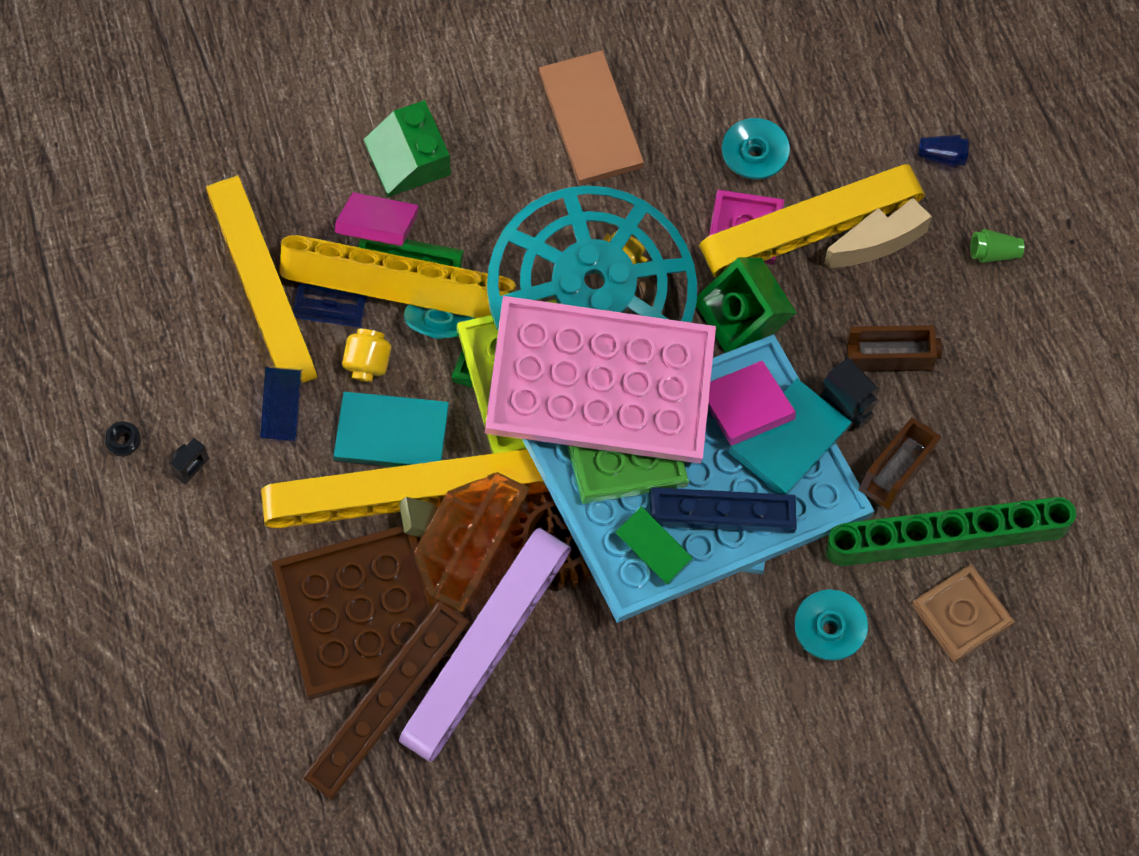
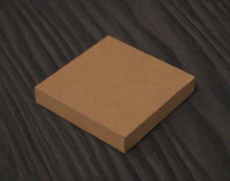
[911,564,1015,663]

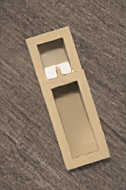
[824,198,932,268]

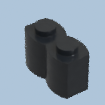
[820,357,879,430]

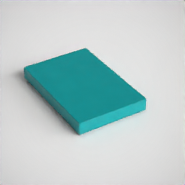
[729,378,852,494]
[334,391,449,467]

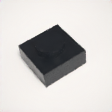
[170,438,209,485]

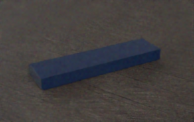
[650,487,797,533]

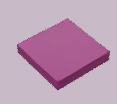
[709,189,784,265]
[335,192,419,246]
[708,360,796,446]

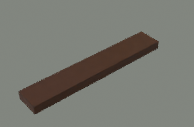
[302,599,469,801]

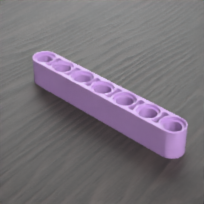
[399,528,571,762]

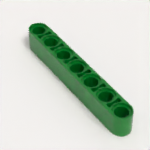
[826,497,1076,566]

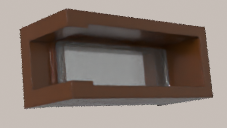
[846,325,942,372]
[859,417,942,510]

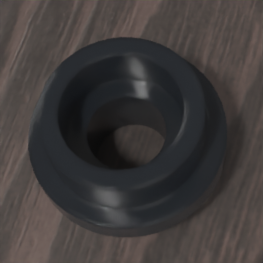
[105,421,141,456]

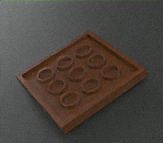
[271,525,451,700]

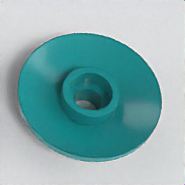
[722,118,790,180]
[404,304,474,339]
[794,589,868,661]

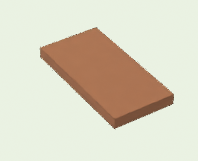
[539,50,644,186]

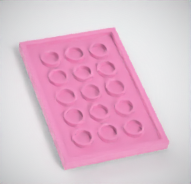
[485,296,716,464]

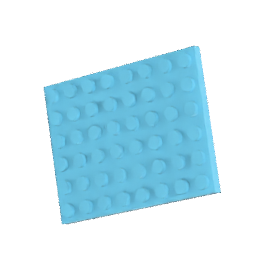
[522,335,875,623]

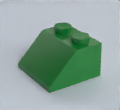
[364,100,451,197]
[696,257,797,353]

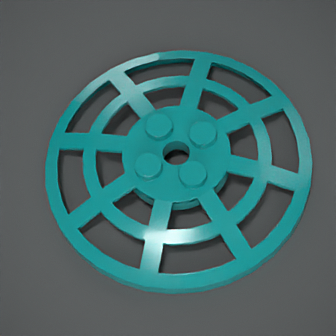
[487,186,697,330]

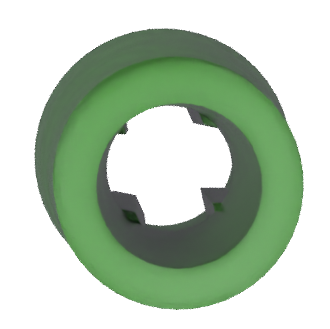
[970,229,1024,263]

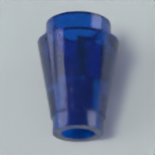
[918,135,970,168]

